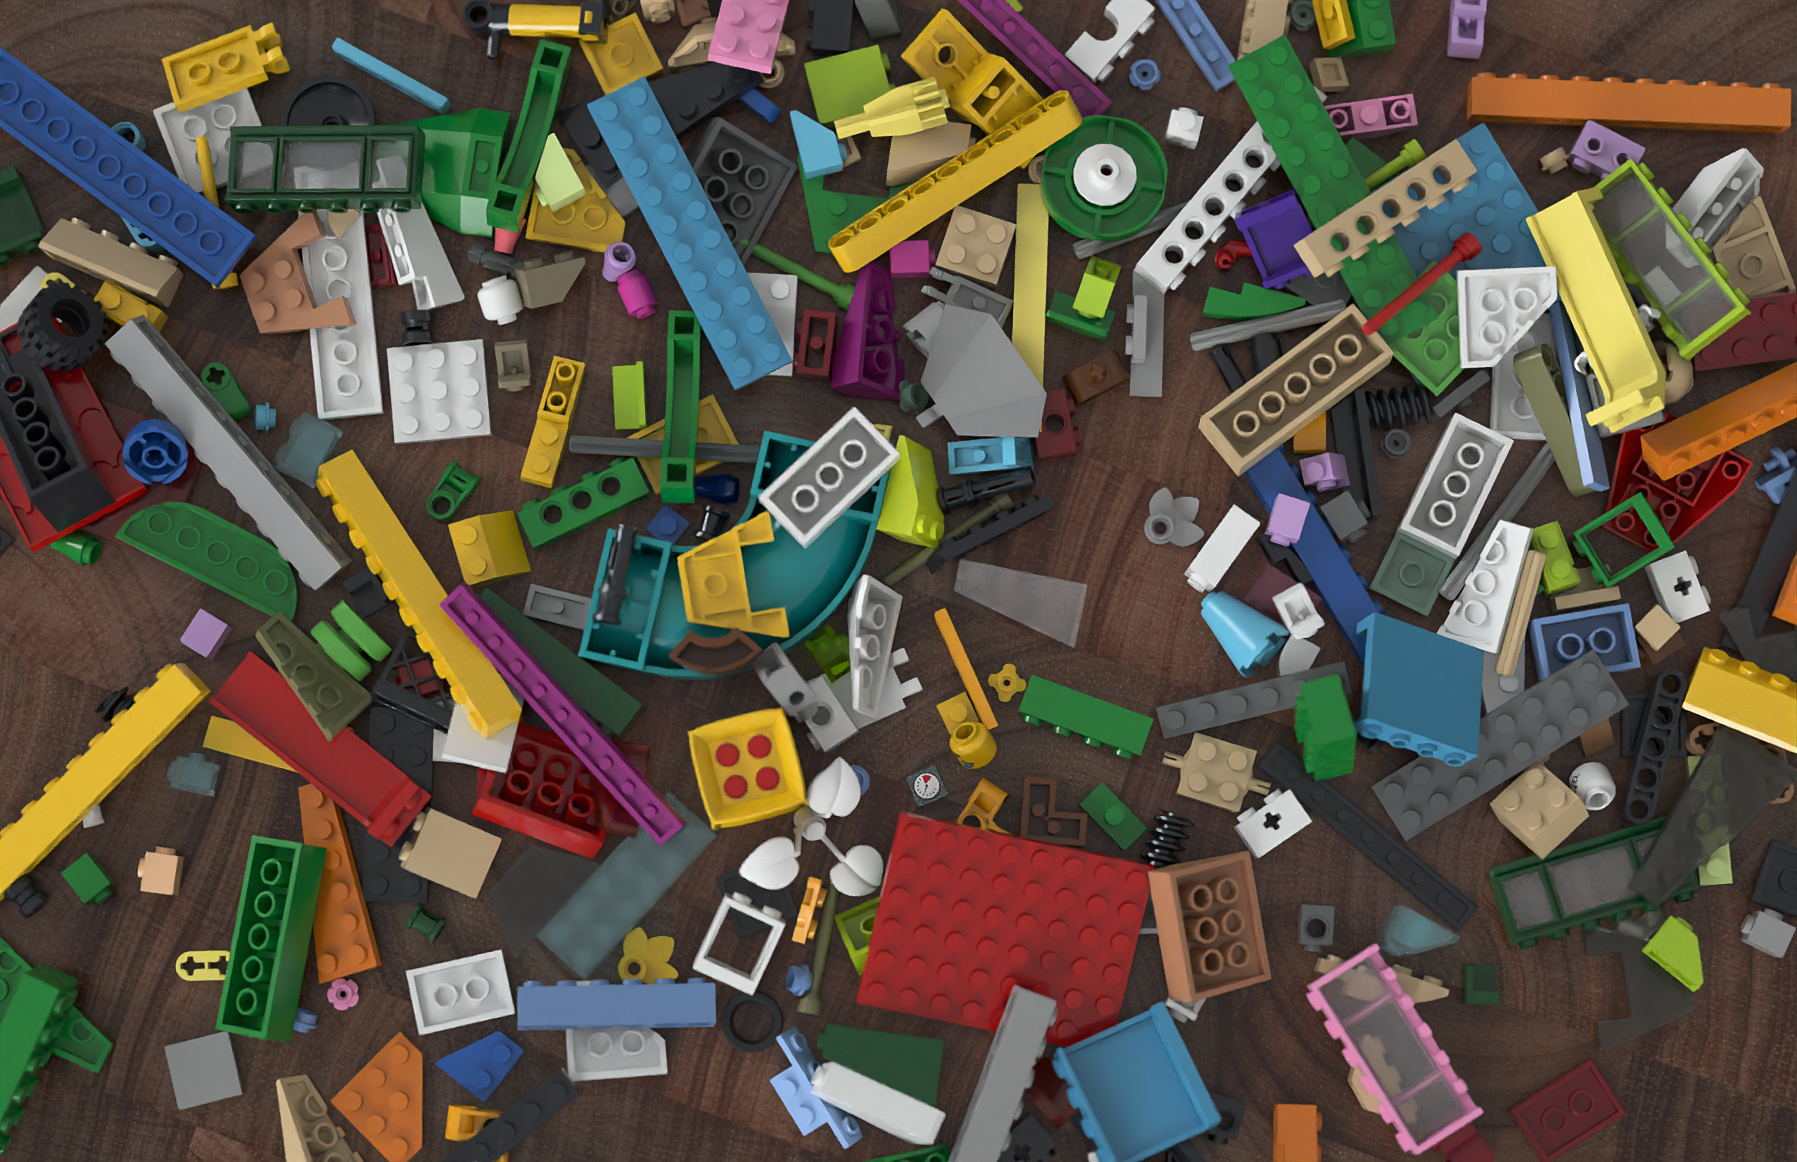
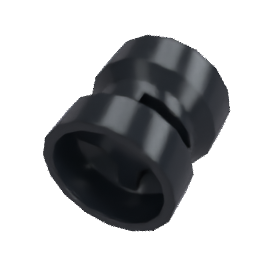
[401,310,435,346]
[4,873,51,919]

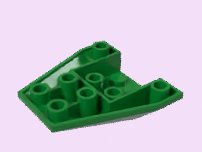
[371,108,511,238]

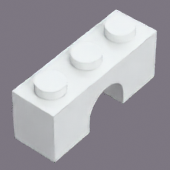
[1064,0,1155,84]

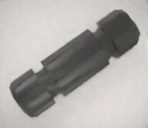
[467,244,524,280]

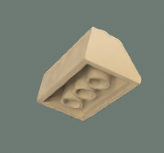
[38,217,184,308]

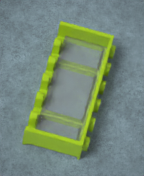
[1592,158,1751,361]

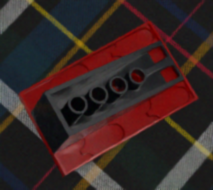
[0,318,148,553]

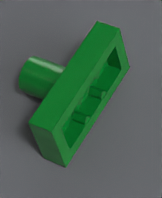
[1079,782,1147,851]

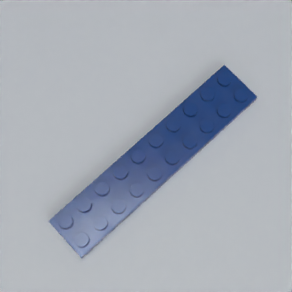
[0,48,257,288]

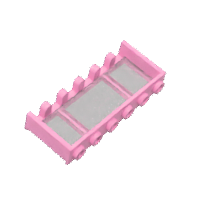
[1306,944,1484,1155]

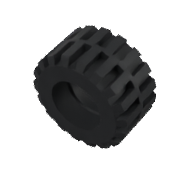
[17,282,109,372]

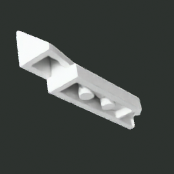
[372,156,464,310]

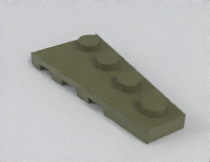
[255,611,373,742]

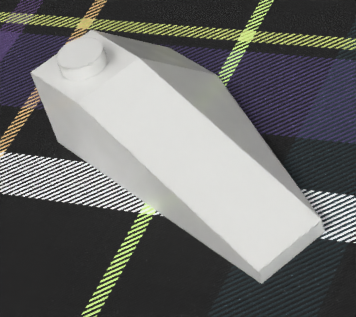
[847,575,903,719]

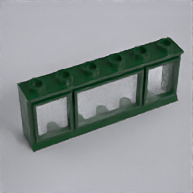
[225,125,426,214]
[1486,814,1701,950]

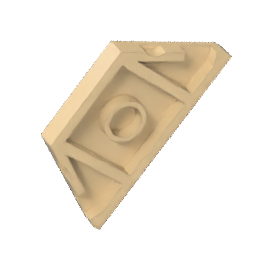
[1709,196,1796,296]

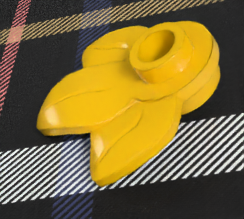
[618,927,679,984]

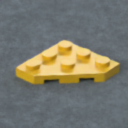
[526,148,626,253]

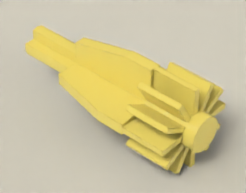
[834,77,950,139]

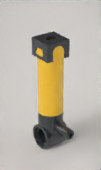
[462,0,610,60]

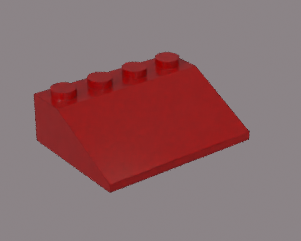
[472,720,617,859]

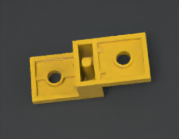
[901,9,1044,169]

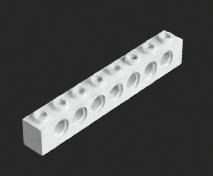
[1134,86,1327,295]

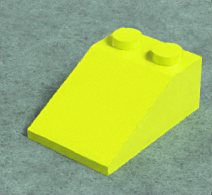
[876,435,944,548]

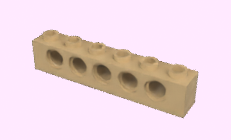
[1293,139,1477,278]

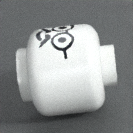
[1569,762,1616,810]

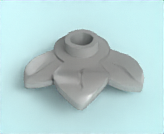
[1144,487,1204,547]

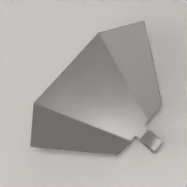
[916,304,1047,438]

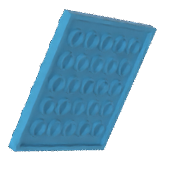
[1371,122,1562,386]

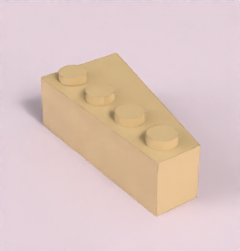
[1237,0,1293,60]

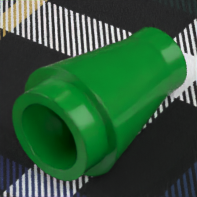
[50,533,102,566]

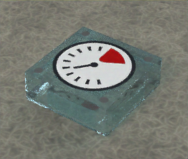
[906,765,948,808]

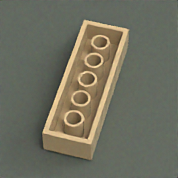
[1198,304,1394,477]

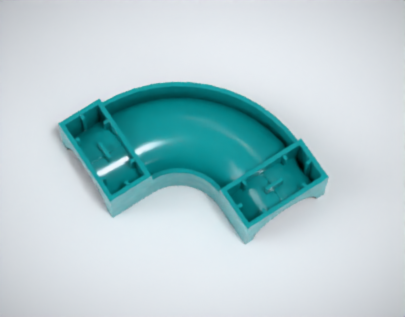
[579,431,891,681]

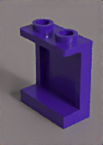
[1234,189,1314,290]

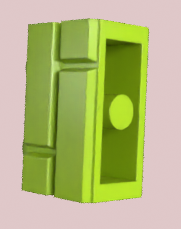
[1528,521,1581,598]

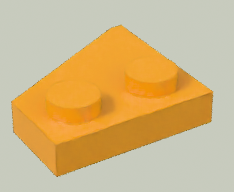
[792,877,827,944]

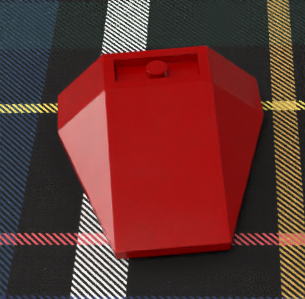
[1603,409,1754,558]

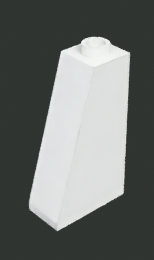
[810,1062,945,1144]

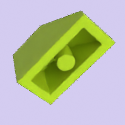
[1073,255,1122,319]
[1642,916,1704,992]

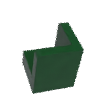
[1462,964,1499,1004]

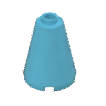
[1201,591,1290,679]

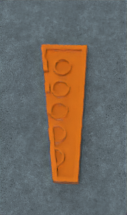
[298,783,382,984]

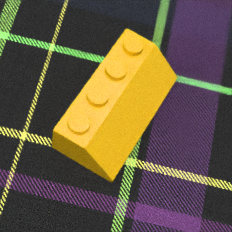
[1682,647,1797,753]

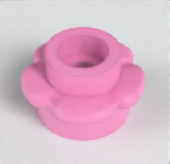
[327,978,359,1010]

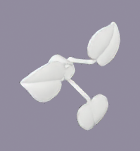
[739,757,883,896]

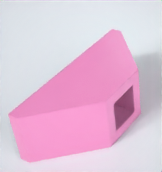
[1324,94,1418,142]

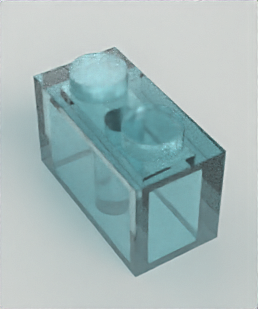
[274,411,343,489]

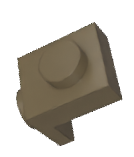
[494,339,532,391]

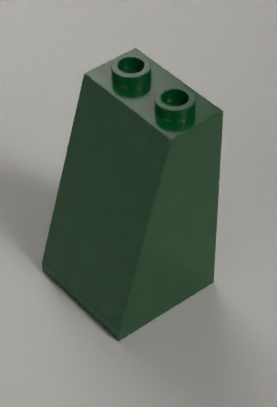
[817,1023,944,1106]

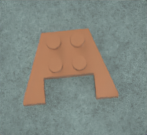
[239,212,357,335]

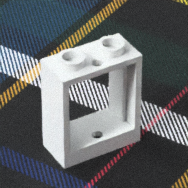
[1184,505,1261,593]
[693,892,786,995]

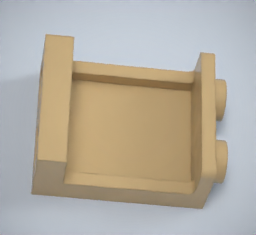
[399,807,502,899]

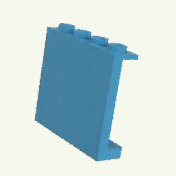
[1353,612,1484,766]
[1052,1001,1221,1162]

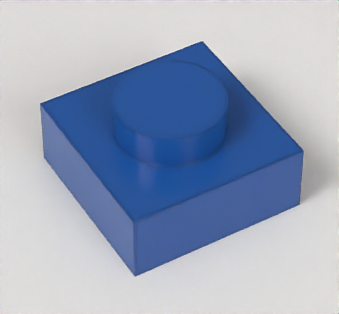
[646,504,691,545]

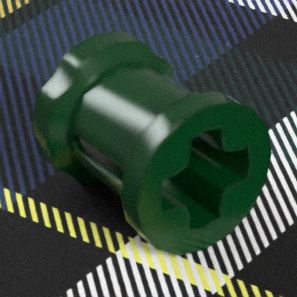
[405,903,448,944]

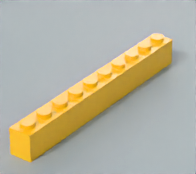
[316,450,522,739]
[0,663,211,902]

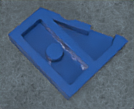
[435,1031,526,1103]

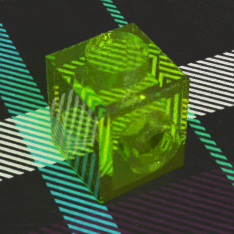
[804,625,851,683]

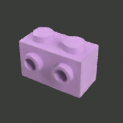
[1566,120,1646,188]

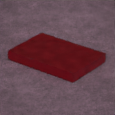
[1508,1057,1627,1162]

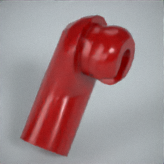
[1215,239,1253,269]

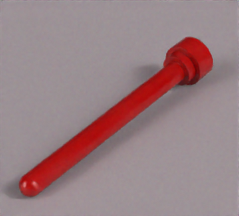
[1362,232,1482,335]

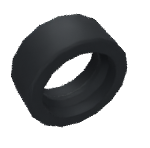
[721,991,784,1053]

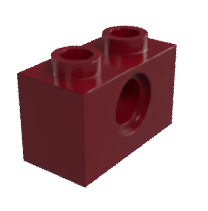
[1033,388,1081,462]

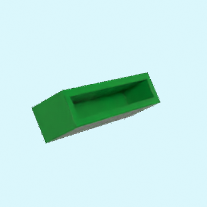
[1018,675,1154,760]

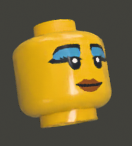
[949,721,997,769]

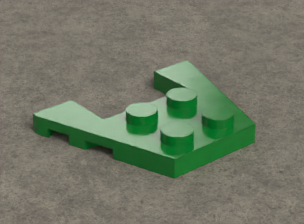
[797,154,919,261]

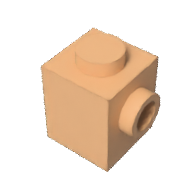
[138,847,184,896]

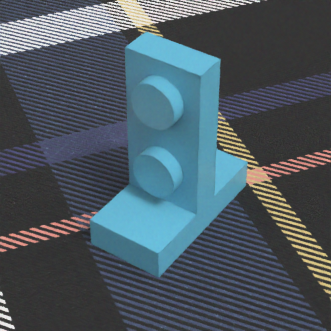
[948,437,1034,476]

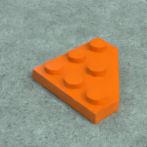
[330,1031,424,1162]

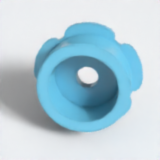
[254,402,276,434]

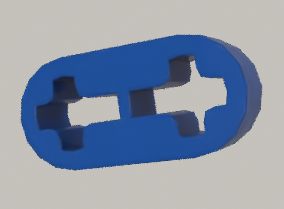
[736,89,781,125]

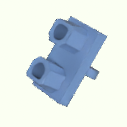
[1754,446,1797,504]

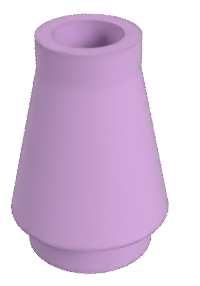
[602,242,636,282]

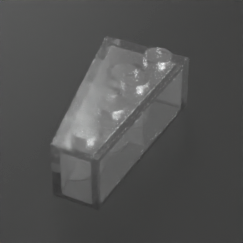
[954,558,1087,648]

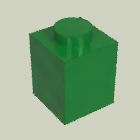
[61,853,117,905]

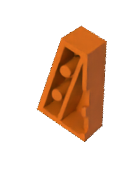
[1273,1103,1322,1162]

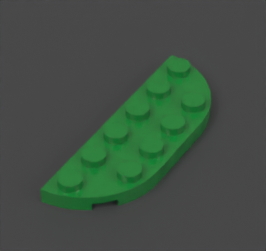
[115,502,297,622]

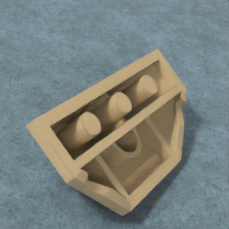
[668,18,796,74]

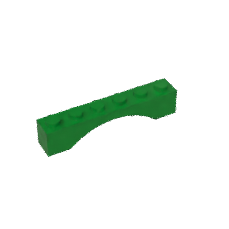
[485,39,572,233]
[660,310,703,504]

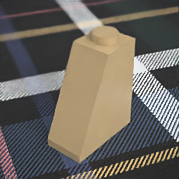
[886,122,976,186]

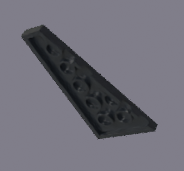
[556,62,764,189]

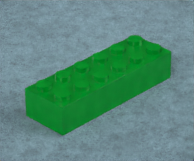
[216,835,327,1042]
[0,963,79,1155]

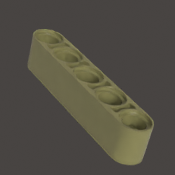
[1513,343,1597,498]

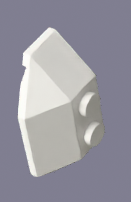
[1666,148,1764,268]

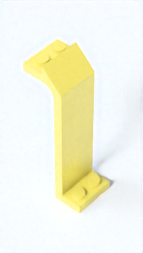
[1526,187,1666,433]

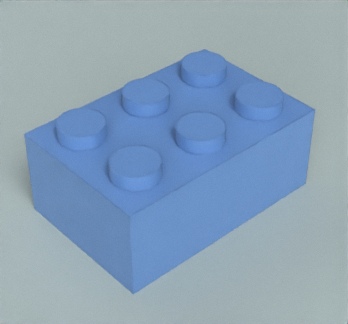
[1527,603,1641,682]

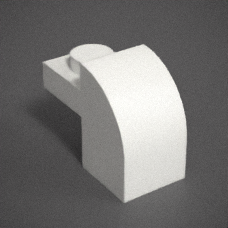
[1276,634,1321,677]

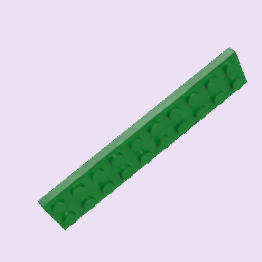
[1228,34,1439,345]

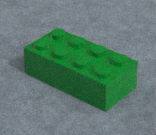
[1294,674,1356,782]

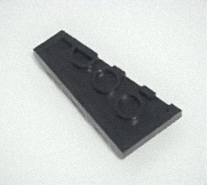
[926,494,1056,575]

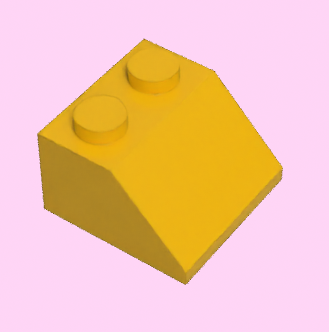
[448,510,532,590]

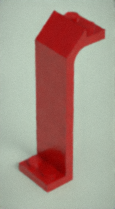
[209,651,432,847]

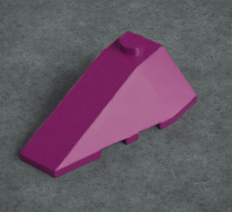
[830,262,905,401]

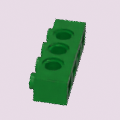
[517,456,651,551]

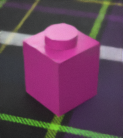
[890,240,935,279]

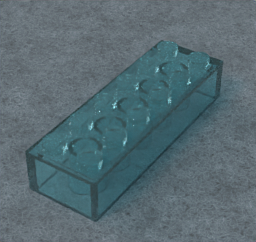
[536,791,718,980]

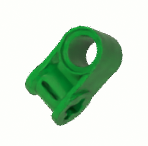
[201,362,253,421]
[427,460,482,524]

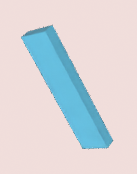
[332,37,451,115]

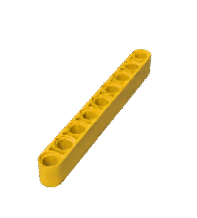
[828,91,1083,273]

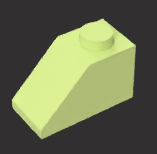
[534,133,587,212]

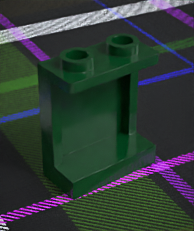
[0,166,47,266]

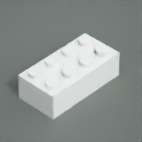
[759,407,900,549]
[1396,413,1514,559]

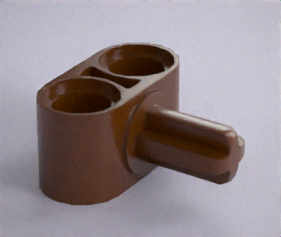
[1062,350,1131,406]

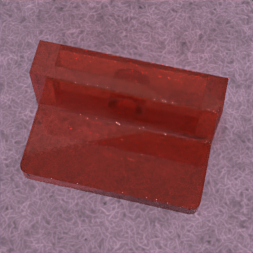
[1024,1057,1080,1130]

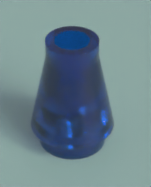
[695,473,740,505]

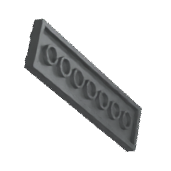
[1371,649,1629,841]

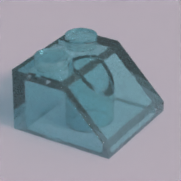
[1375,904,1459,958]

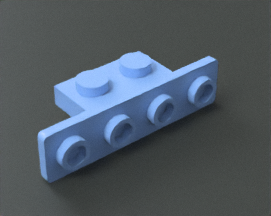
[770,1026,863,1149]

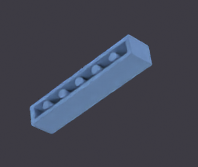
[517,978,716,1031]

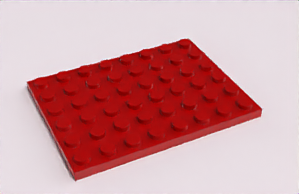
[856,811,1155,1047]

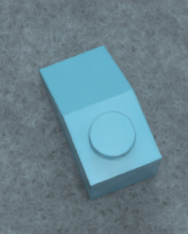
[790,110,847,179]

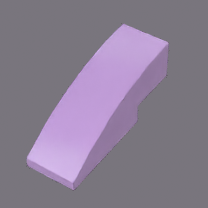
[1447,0,1487,59]

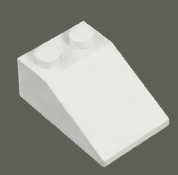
[747,272,798,376]

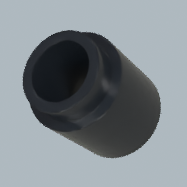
[1249,332,1283,376]

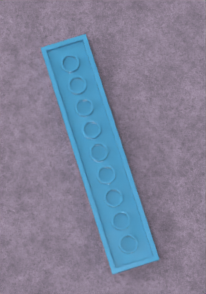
[587,76,793,391]

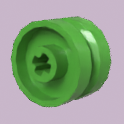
[310,600,393,682]

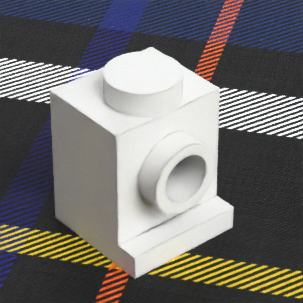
[1164,108,1203,149]

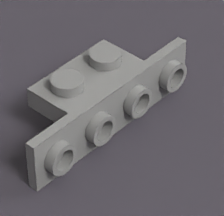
[1125,269,1164,397]

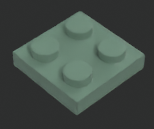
[1368,531,1455,618]

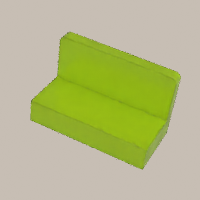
[612,361,648,432]

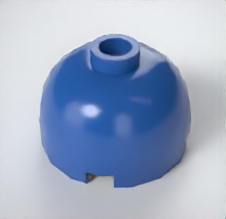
[122,418,188,484]

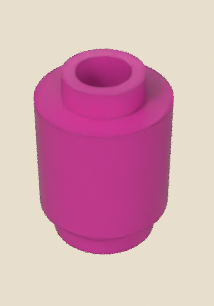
[617,269,658,319]

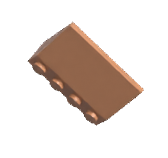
[1148,851,1271,1002]

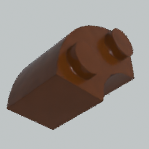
[668,627,763,675]

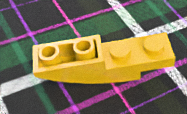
[520,356,585,488]

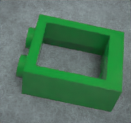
[1572,491,1676,588]

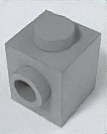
[1740,908,1796,958]

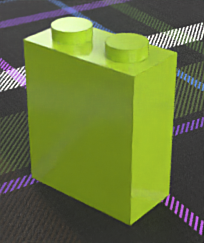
[804,45,895,129]

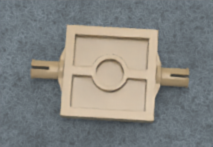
[1162,732,1271,814]

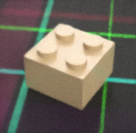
[935,205,1016,291]
[1490,761,1590,859]

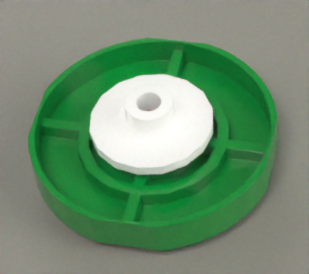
[1040,115,1168,242]

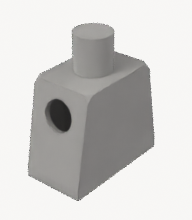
[751,642,818,721]

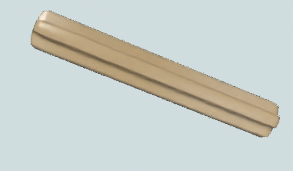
[1496,550,1546,676]

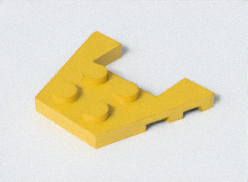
[677,511,790,638]

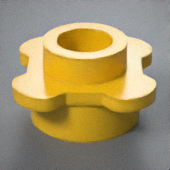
[988,664,1026,702]

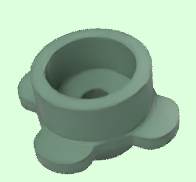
[899,380,929,414]

